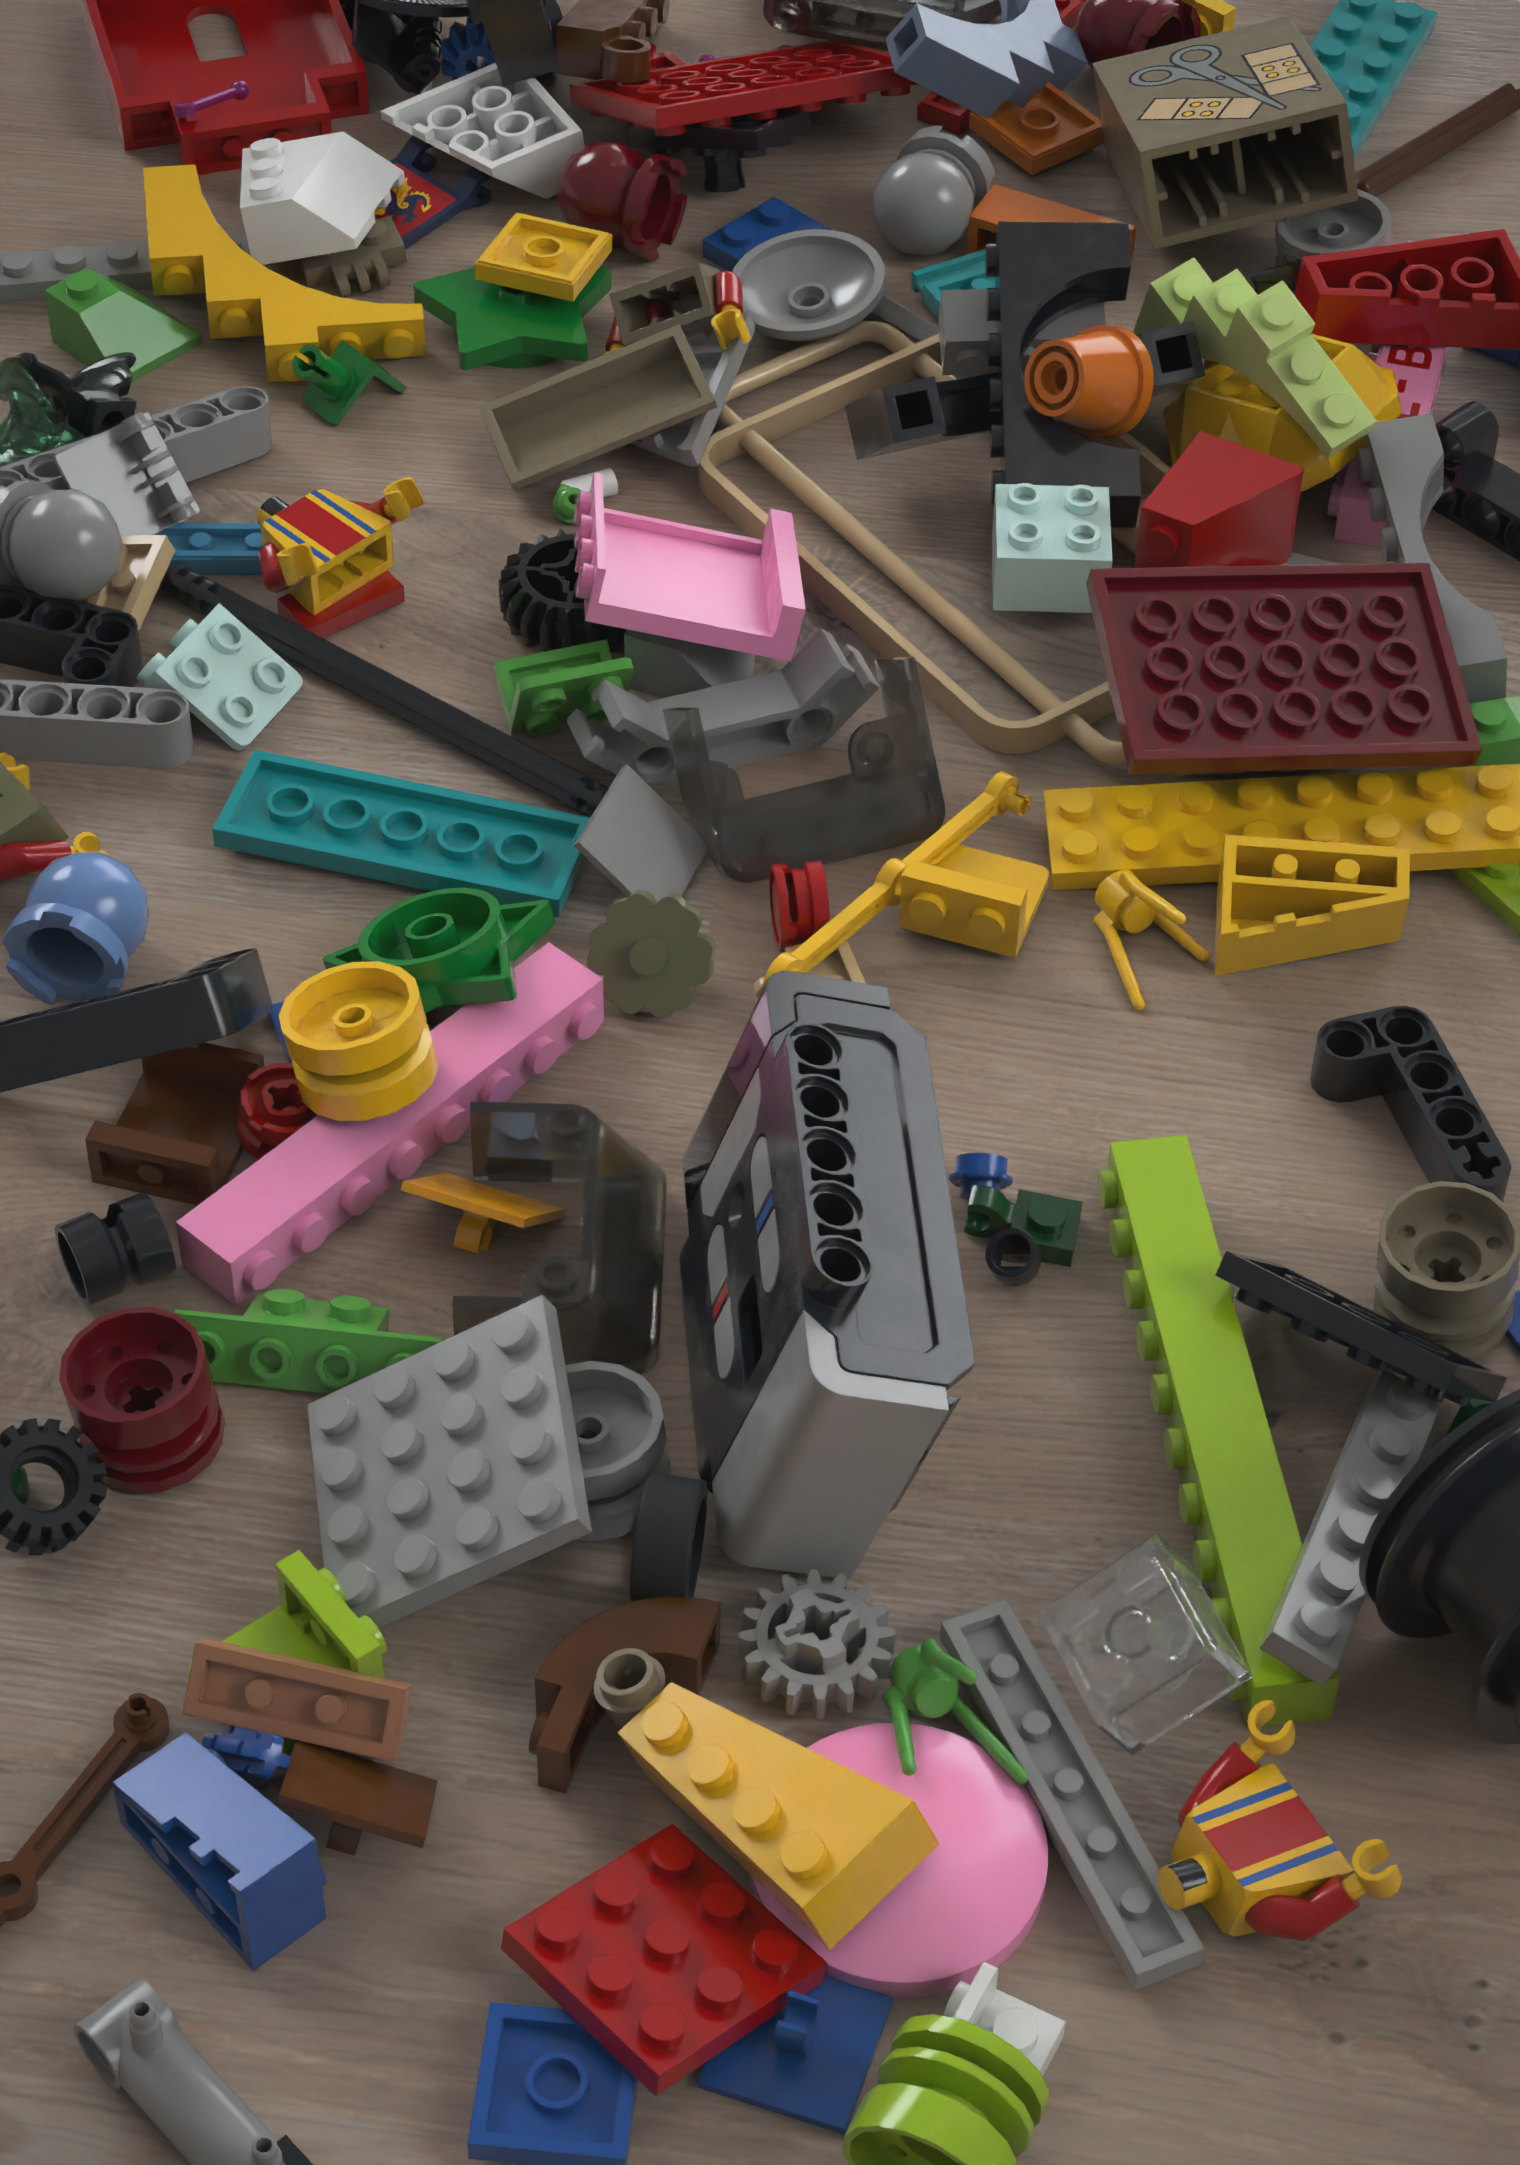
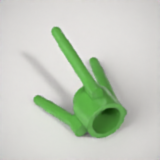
[882,1639,1029,1784]

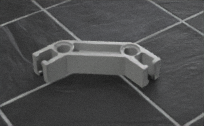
[566,629,880,787]

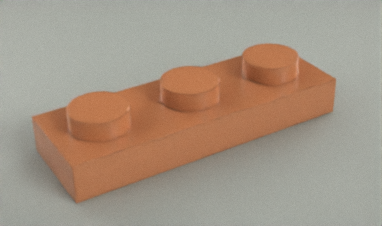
[182,1638,413,1762]

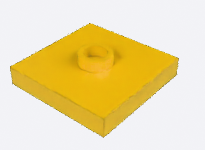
[475,213,612,302]

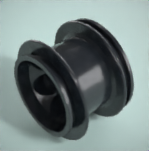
[1359,1389,1520,1744]

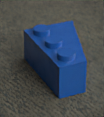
[112,1732,327,1971]

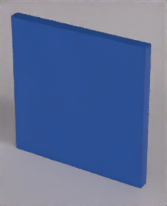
[698,1976,893,2135]

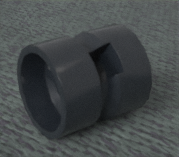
[55,1192,176,1306]

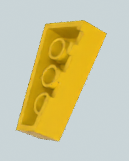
[617,1682,940,1950]

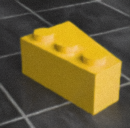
[1214,834,1410,977]

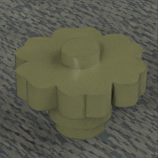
[587,890,716,1018]

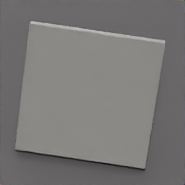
[573,764,711,902]

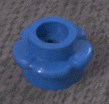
[948,1153,1013,1200]

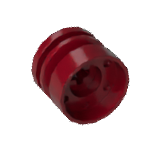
[59,1307,225,1494]

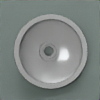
[732,229,886,342]

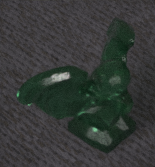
[0,357,86,467]

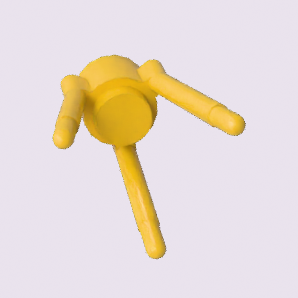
[1093,869,1209,1011]

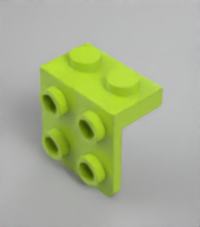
[189,1550,387,1755]

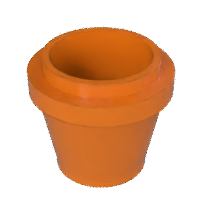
[1024,325,1154,438]

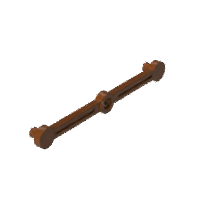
[0,1693,170,1927]

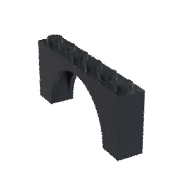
[985,221,1141,528]
[845,321,1205,460]

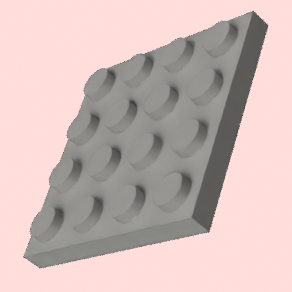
[307,1295,592,1628]

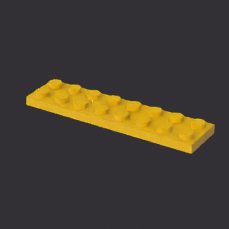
[1044,764,1520,891]

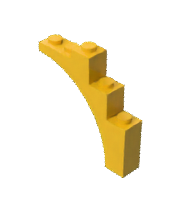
[143,164,425,383]

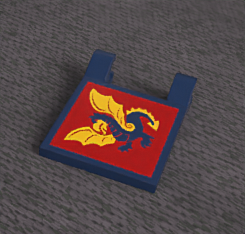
[374,136,492,249]

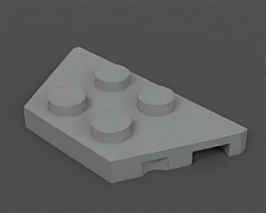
[630,312,756,467]

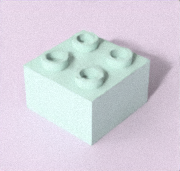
[992,483,1112,613]

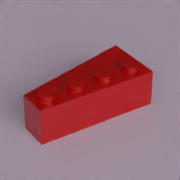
[1294,229,1520,350]

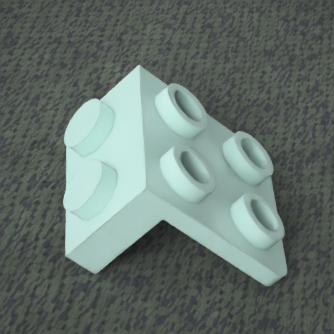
[136,603,303,751]

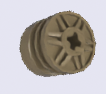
[1374,1181,1520,1358]

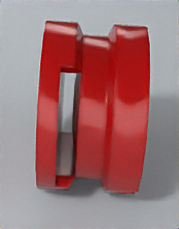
[769,860,830,950]
[237,1063,318,1159]

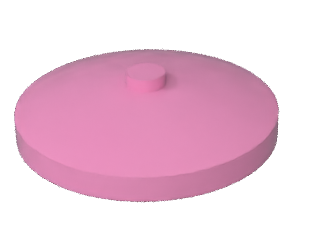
[750,1723,1048,1998]

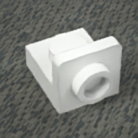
[943,1962,1066,2077]

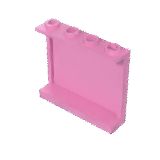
[574,472,806,662]

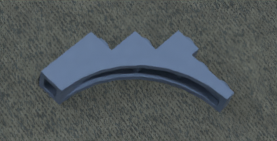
[885,0,1088,119]

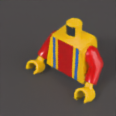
[257,477,425,616]
[1157,1700,1402,1941]

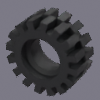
[0,1418,107,1555]

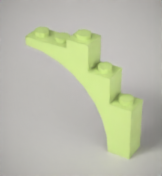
[1133,257,1377,458]

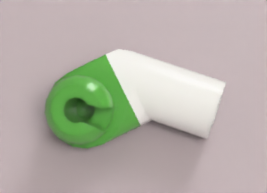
[552,468,618,524]

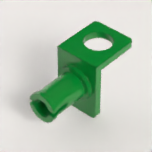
[292,340,406,426]

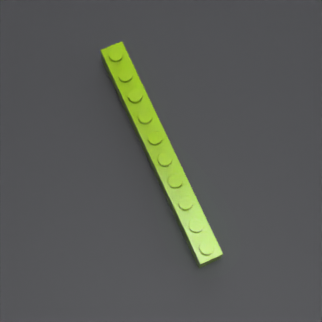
[1097,1135,1340,1728]

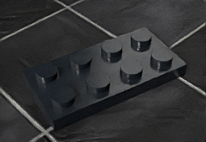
[1215,1251,1507,1407]

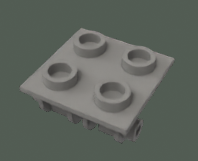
[52,411,201,536]

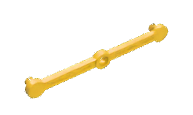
[763,771,1031,1001]

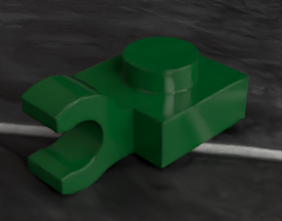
[964,1185,1083,1267]

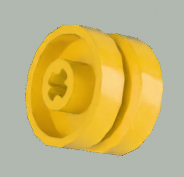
[279,961,439,1121]

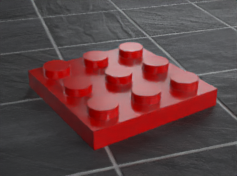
[501,1824,827,2096]

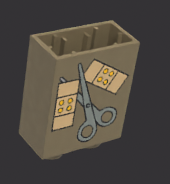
[1092,16,1359,249]

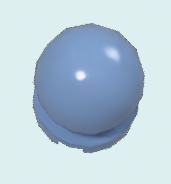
[2,852,149,1005]

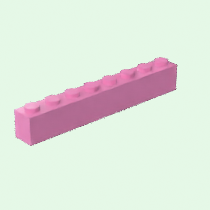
[176,942,604,1306]

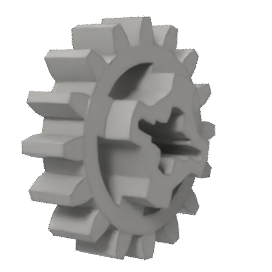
[739,1569,895,1719]

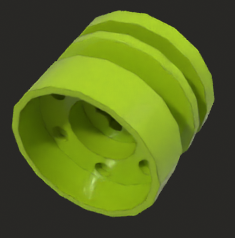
[843,2014,1049,2165]

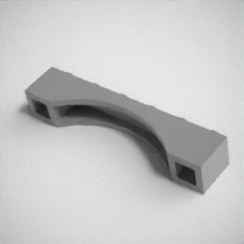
[1357,413,1507,703]

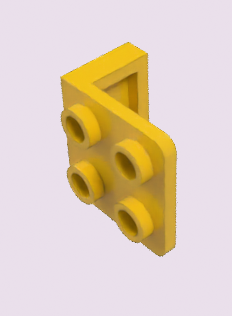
[899,845,1049,958]

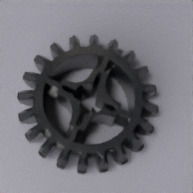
[498,529,628,652]

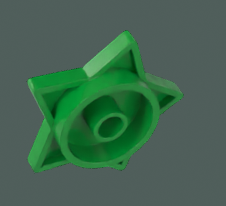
[413,266,612,370]
[323,888,556,1013]

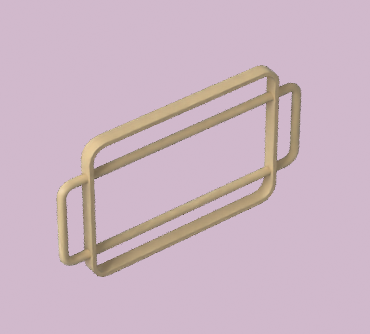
[698,321,1289,765]

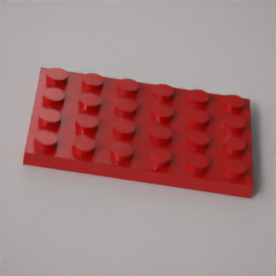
[569,40,917,136]

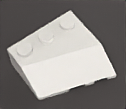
[380,63,585,199]
[240,131,405,265]

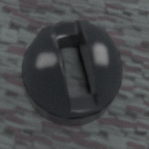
[985,1228,1042,1287]

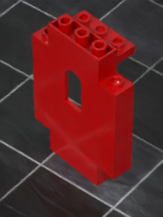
[81,0,370,175]

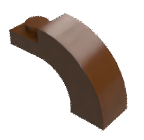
[529,1596,721,1794]

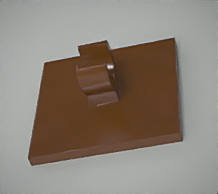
[276,1740,438,1856]

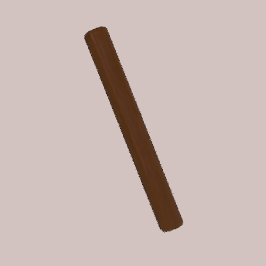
[1356,83,1520,196]

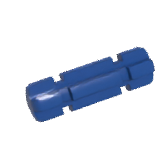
[201,1724,291,1779]

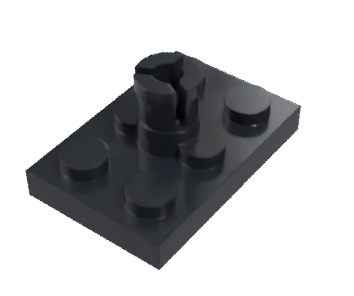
[628,108,812,193]

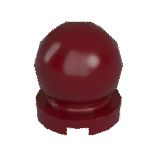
[1075,0,1201,68]
[557,142,687,260]

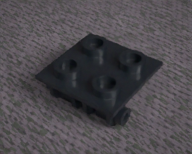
[352,1,442,95]

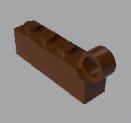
[554,0,670,82]

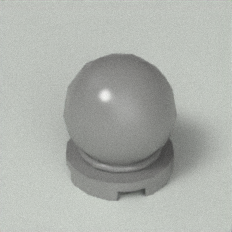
[872,125,995,257]
[0,478,123,601]

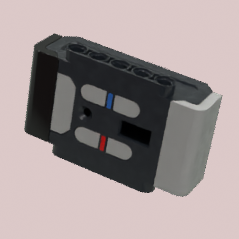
[679,971,975,1580]

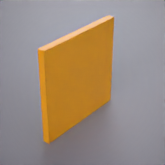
[400,1173,566,1254]

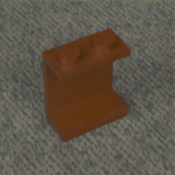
[85,1042,264,1206]

